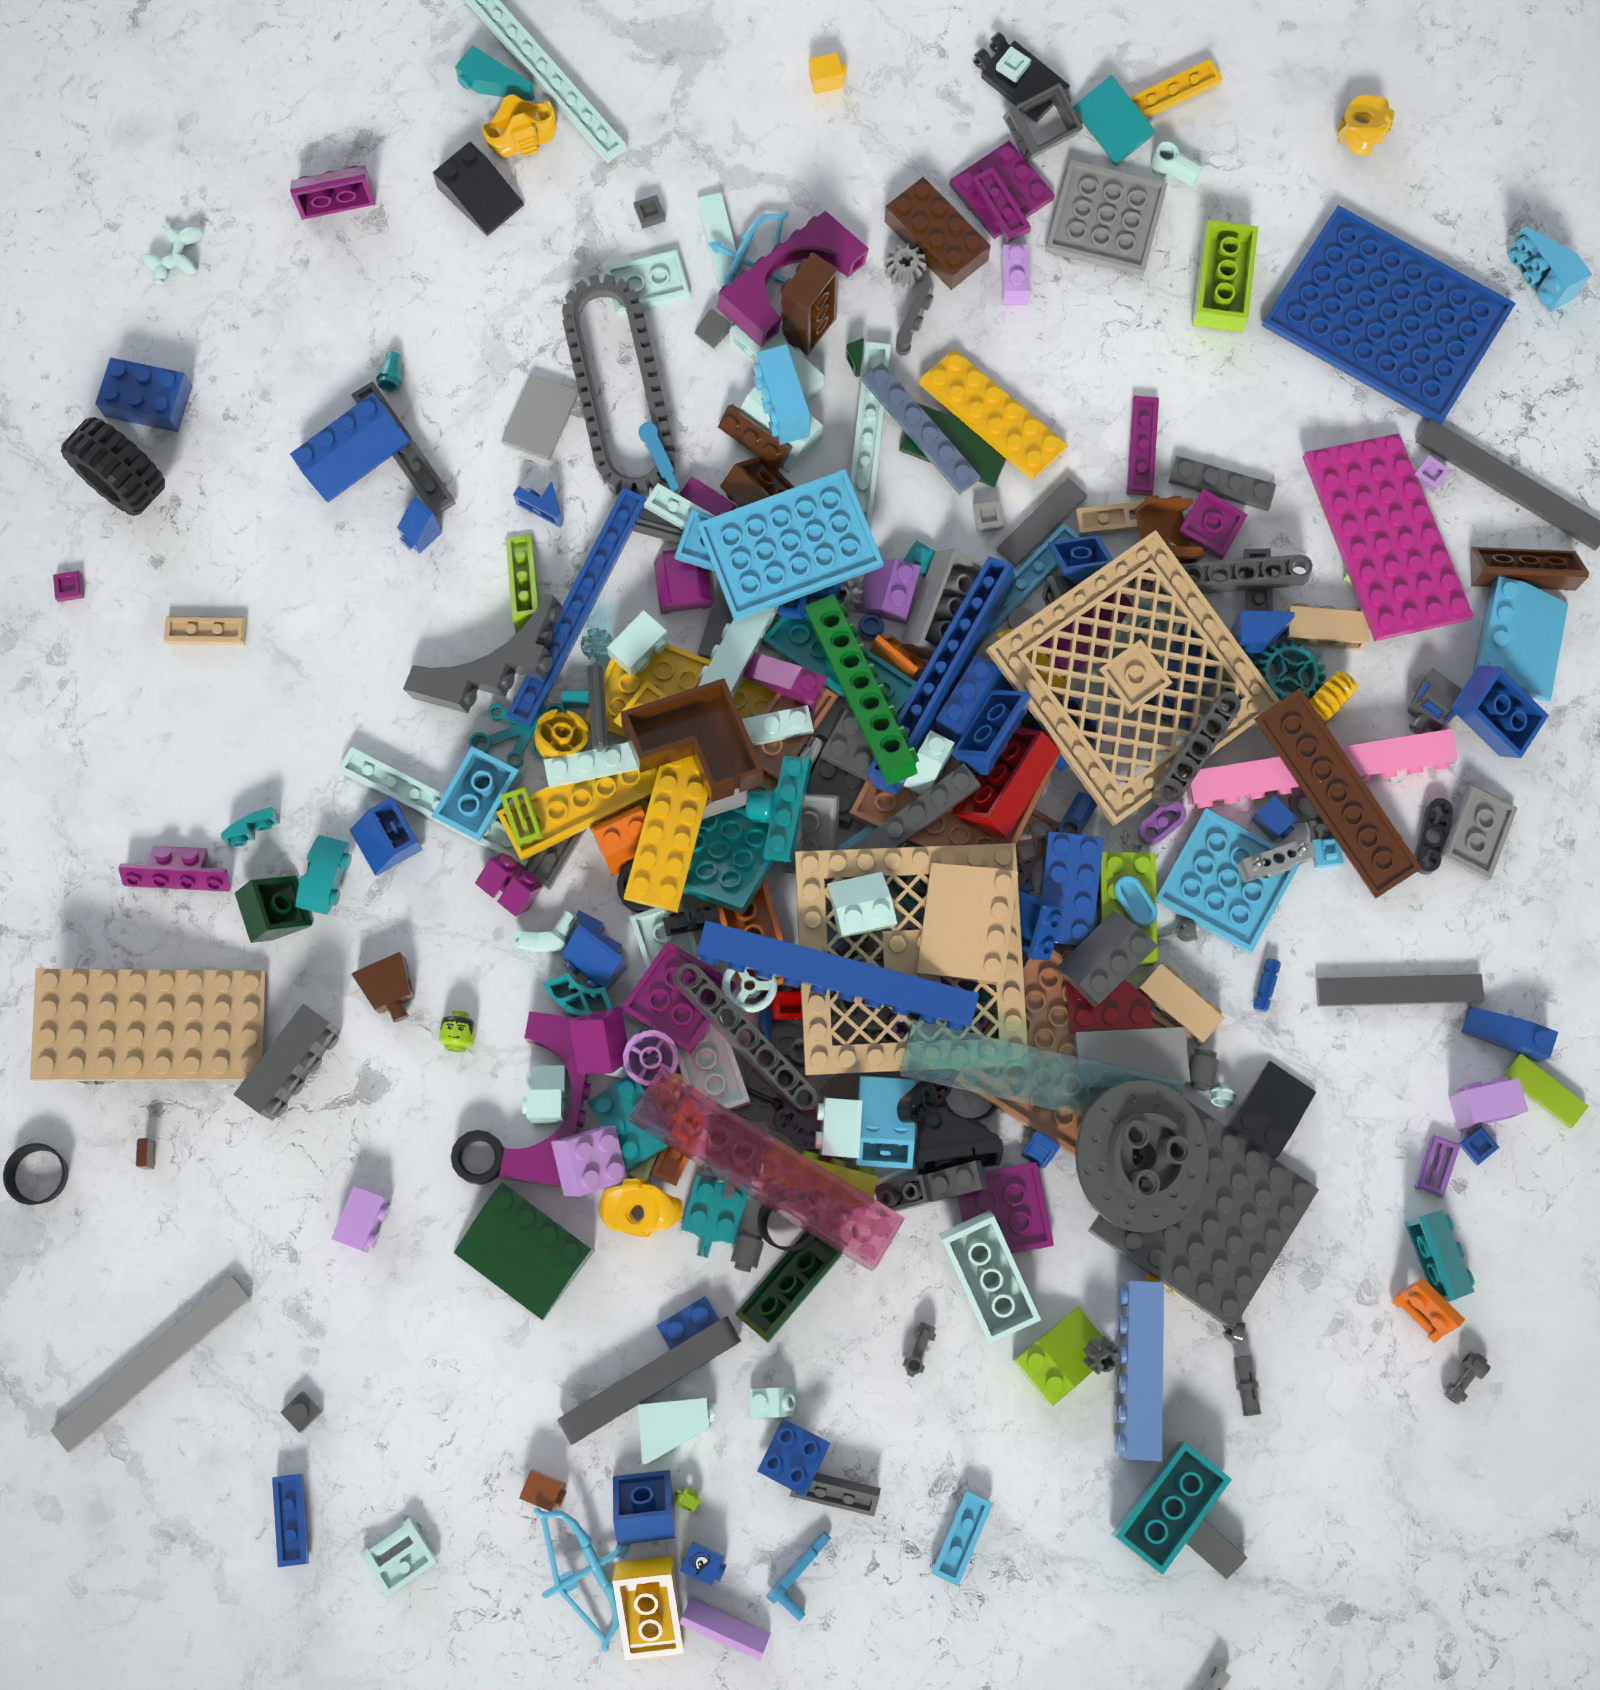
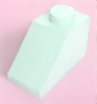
[904,730,955,796]

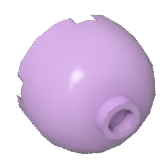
[623,1030,679,1087]

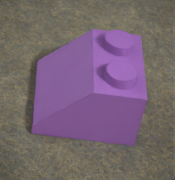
[856,559,921,625]

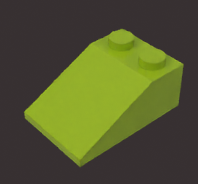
[1013,1306,1103,1406]

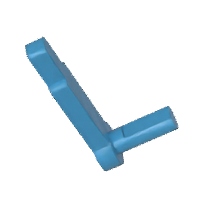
[638,422,679,493]
[767,1531,831,1621]

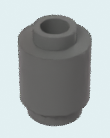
[1189,1049,1219,1091]
[730,1229,764,1273]

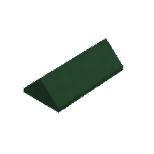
[735,1228,842,1343]

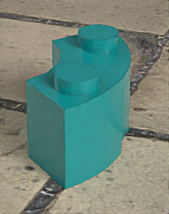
[295,835,352,915]
[543,972,613,1017]

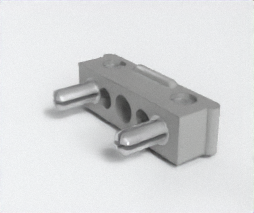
[1237,837,1316,883]

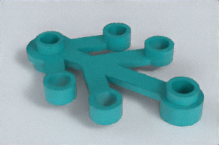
[469,696,568,769]

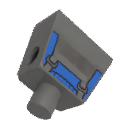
[1407,668,1462,734]

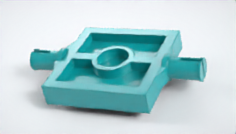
[681,1175,750,1258]

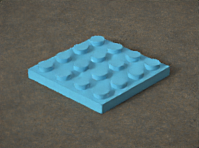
[1156,808,1299,954]

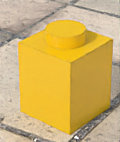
[809,52,847,94]

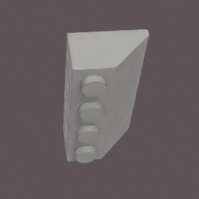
[900,548,982,660]

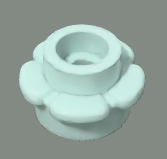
[1209,1084,1237,1107]

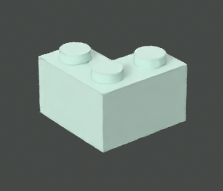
[522,1065,567,1125]

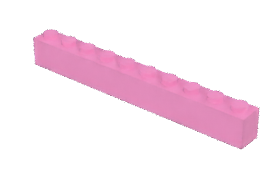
[1183,729,1458,809]

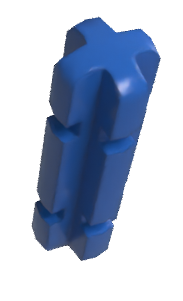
[1253,958,1281,1012]

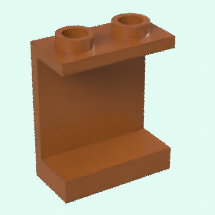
[1135,495,1205,564]

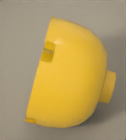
[534,709,588,759]

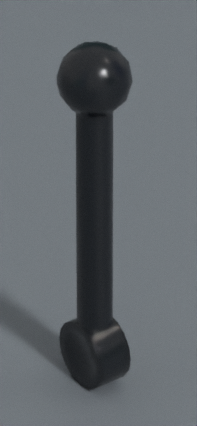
[745,1086,783,1108]

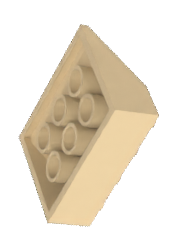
[916,863,1018,985]

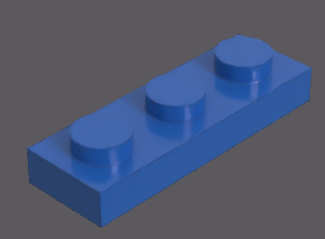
[272,1473,309,1567]

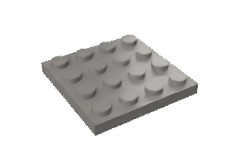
[1045,159,1168,276]

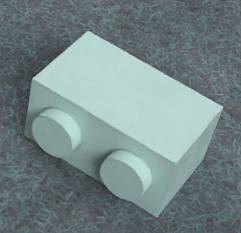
[607,610,668,676]

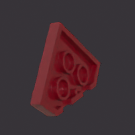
[1061,951,1153,1035]

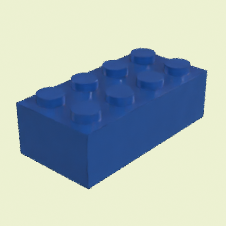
[1039,831,1104,945]

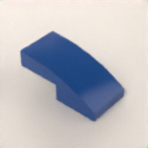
[576,910,624,956]

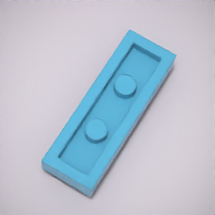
[931,1491,993,1586]

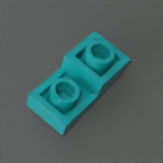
[221,807,279,847]

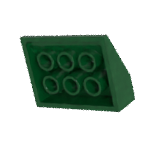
[454,1182,595,1321]

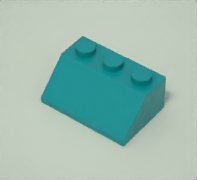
[1404,1210,1475,1302]

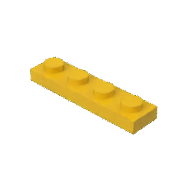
[1129,59,1222,119]

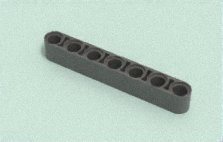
[1127,555,1313,597]
[672,963,818,1111]
[557,1316,742,1445]

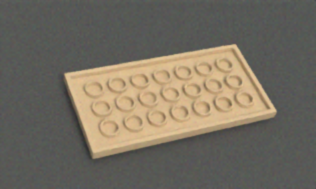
[30,968,265,1081]

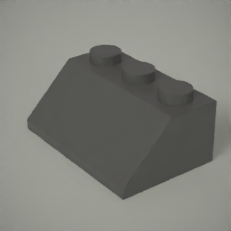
[1055,911,1158,1008]

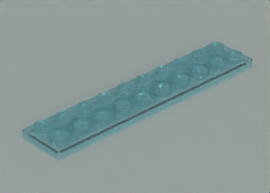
[899,1019,1185,1116]

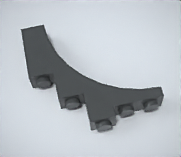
[403,593,562,713]

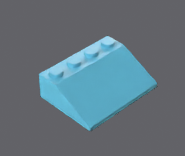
[1473,576,1568,702]

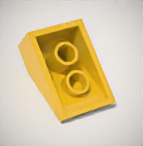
[613,1556,684,1660]

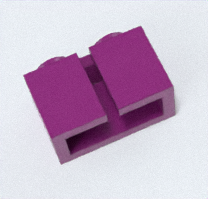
[475,852,543,917]

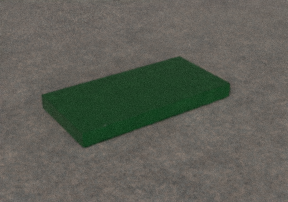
[899,404,1007,488]

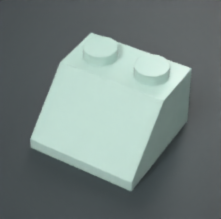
[827,872,897,939]
[815,1098,863,1158]

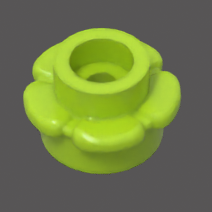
[674,1487,701,1512]

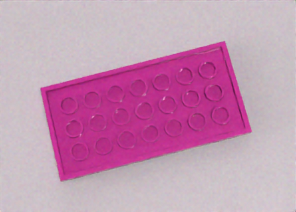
[1302,433,1473,641]

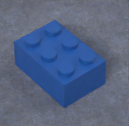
[95,357,193,432]
[1450,665,1549,758]

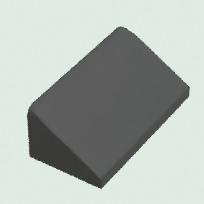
[1186,1519,1248,1579]

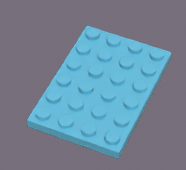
[697,469,884,622]

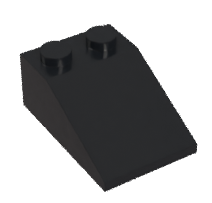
[432,141,524,236]
[1226,1060,1316,1159]

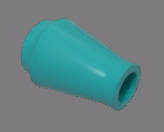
[376,352,402,392]

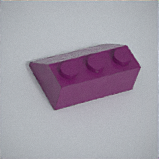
[290,165,376,220]

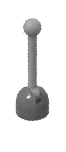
[1157,919,1198,942]

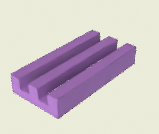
[1414,1135,1460,1198]

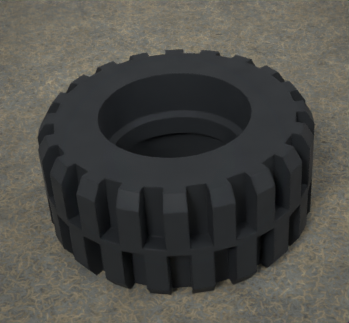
[61,417,165,516]

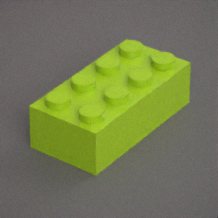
[1192,220,1258,333]
[1097,852,1158,966]

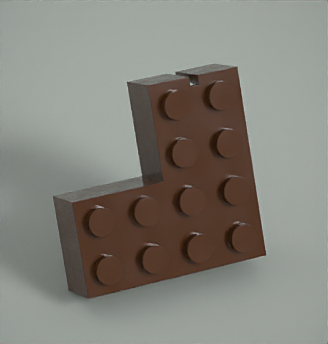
[621,678,764,802]

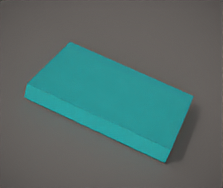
[1073,75,1156,165]

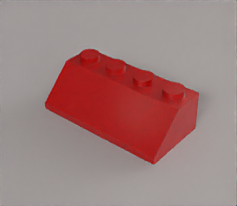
[952,729,1060,838]

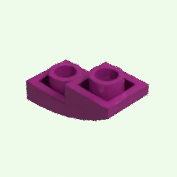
[679,477,737,516]

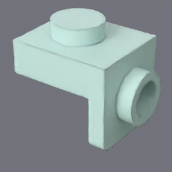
[749,1387,796,1418]

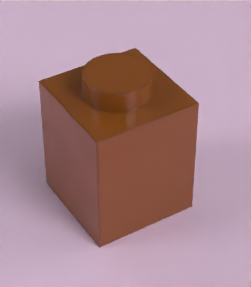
[519,1470,567,1511]

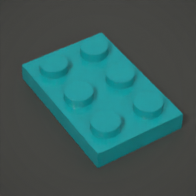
[588,1075,676,1172]

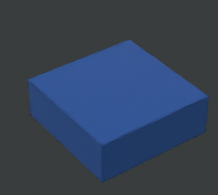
[1458,1126,1500,1165]

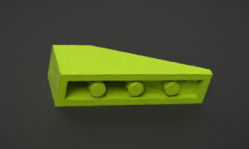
[506,534,540,634]

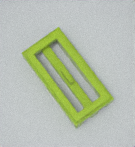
[500,786,544,847]

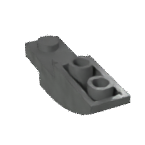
[875,1160,987,1215]

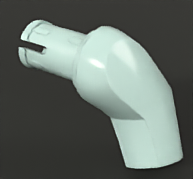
[513,911,578,952]

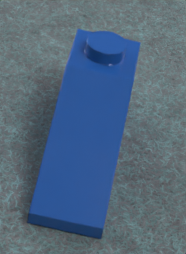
[1461,1006,1558,1062]

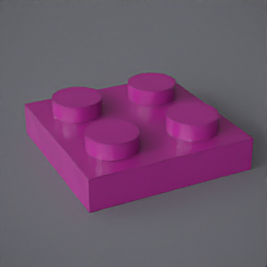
[1177,488,1248,560]

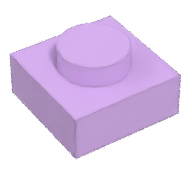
[1414,455,1451,493]

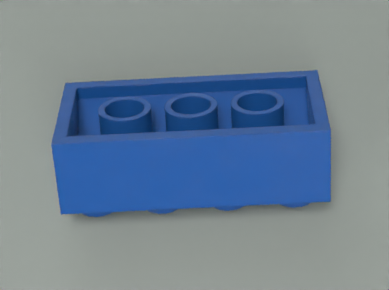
[290,393,411,503]

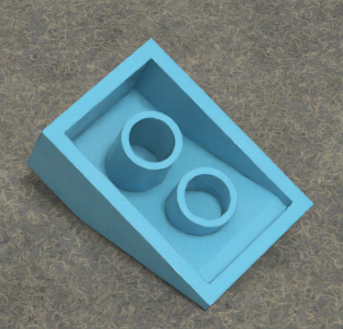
[432,746,523,841]

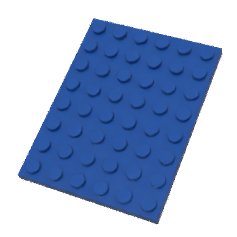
[1261,205,1516,424]

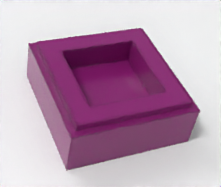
[53,571,84,602]

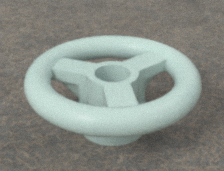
[722,969,778,1013]

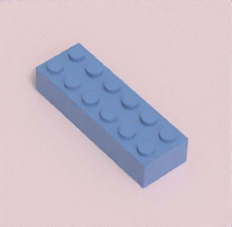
[1114,1281,1164,1461]

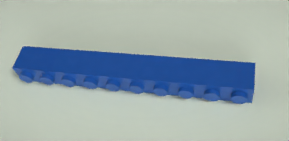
[867,556,1016,796]
[696,920,979,1031]

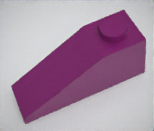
[743,652,826,711]

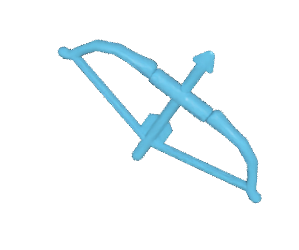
[709,211,788,326]
[534,1507,630,1652]

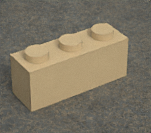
[1284,603,1369,651]
[1138,964,1224,1046]

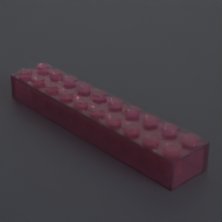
[629,1067,905,1272]

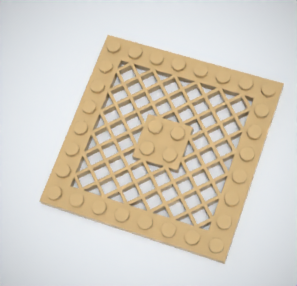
[986,530,1280,826]
[795,843,1029,1075]

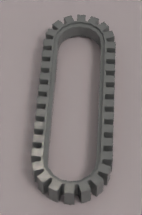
[562,274,676,497]

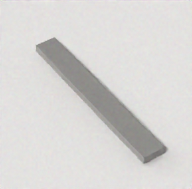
[50,1276,251,1453]

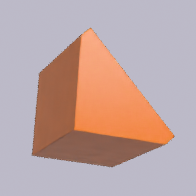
[870,634,927,682]

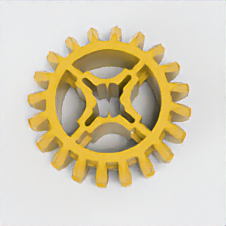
[1309,670,1358,725]

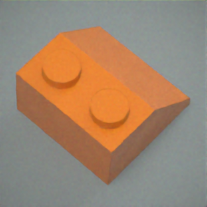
[590,804,645,876]

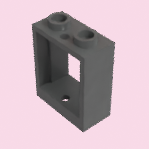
[1003,83,1083,161]

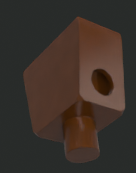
[352,952,414,1023]

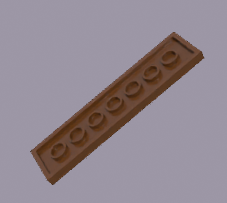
[1254,688,1422,898]

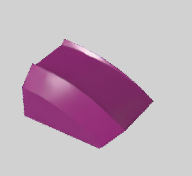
[654,549,712,615]

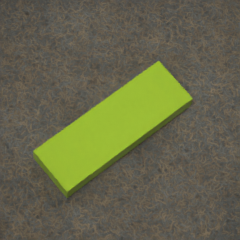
[1502,1053,1589,1129]

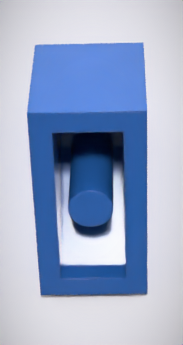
[397,496,442,554]

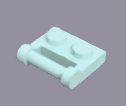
[361,1518,438,1598]

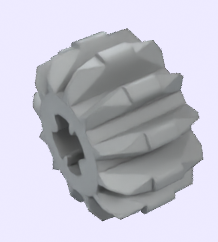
[884,243,927,289]

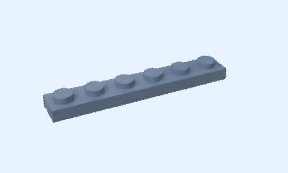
[861,363,981,495]

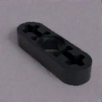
[1414,798,1453,875]
[897,1071,952,1123]

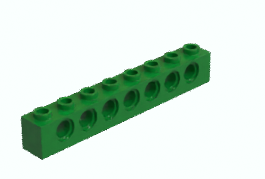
[804,594,919,786]

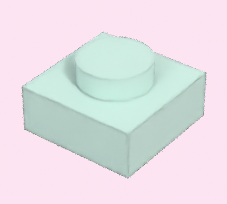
[996,47,1031,83]

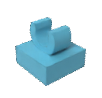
[1311,837,1344,868]

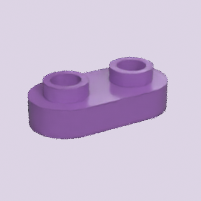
[1138,801,1186,846]

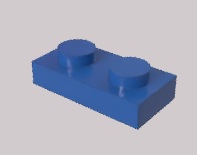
[656,1296,719,1350]

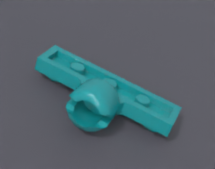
[745,756,812,862]

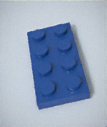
[1144,624,1216,731]

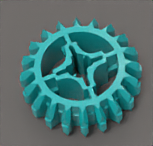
[1255,640,1326,700]

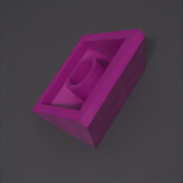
[567,1007,628,1074]

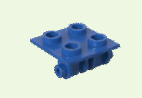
[757,1418,831,1497]

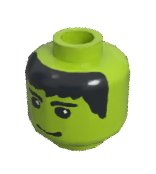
[439,1011,477,1053]

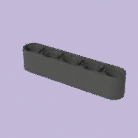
[1152,692,1241,807]

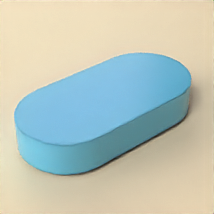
[1114,876,1158,928]

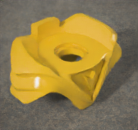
[481,94,556,158]
[1337,95,1395,156]
[598,1179,682,1237]

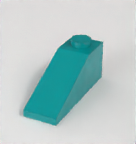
[455,45,535,101]

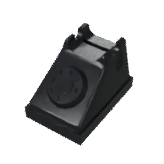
[915,1106,1004,1175]

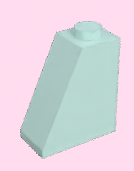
[638,1398,715,1464]

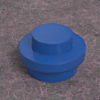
[858,614,884,641]

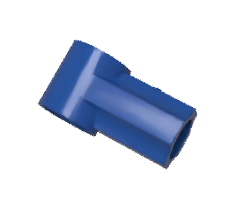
[1056,791,1097,835]

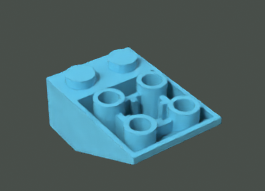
[1507,226,1592,312]
[853,1076,916,1169]

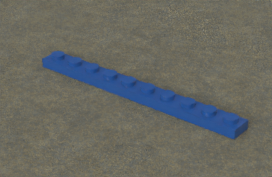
[506,488,647,729]

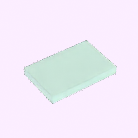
[604,249,690,316]

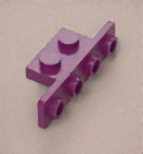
[118,846,231,892]

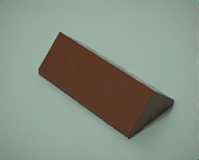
[1470,547,1589,591]

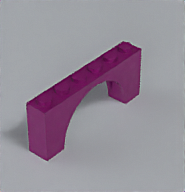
[717,210,869,347]
[499,1011,591,1188]

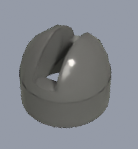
[1223,1321,1245,1345]

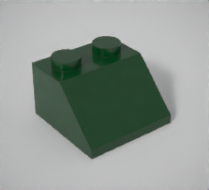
[234,875,313,943]

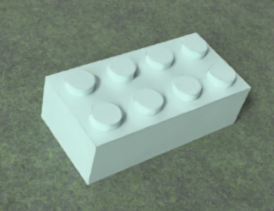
[939,1210,1041,1344]

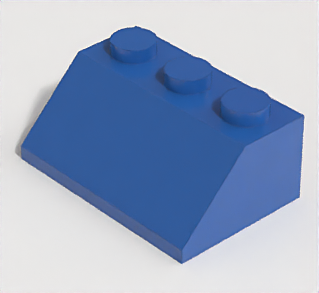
[934,655,1015,743]
[951,690,1031,775]

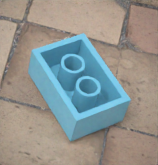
[753,344,810,445]

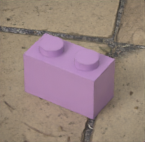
[1001,244,1030,305]
[331,1186,390,1253]

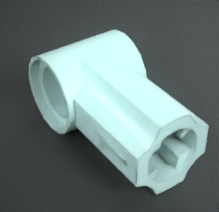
[1151,142,1203,186]

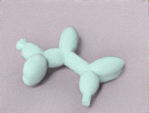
[143,225,203,285]

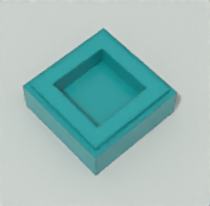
[562,690,589,708]

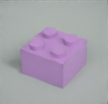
[1449,1075,1528,1130]
[551,1126,628,1197]

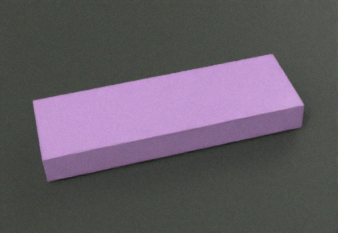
[679,1597,771,1660]

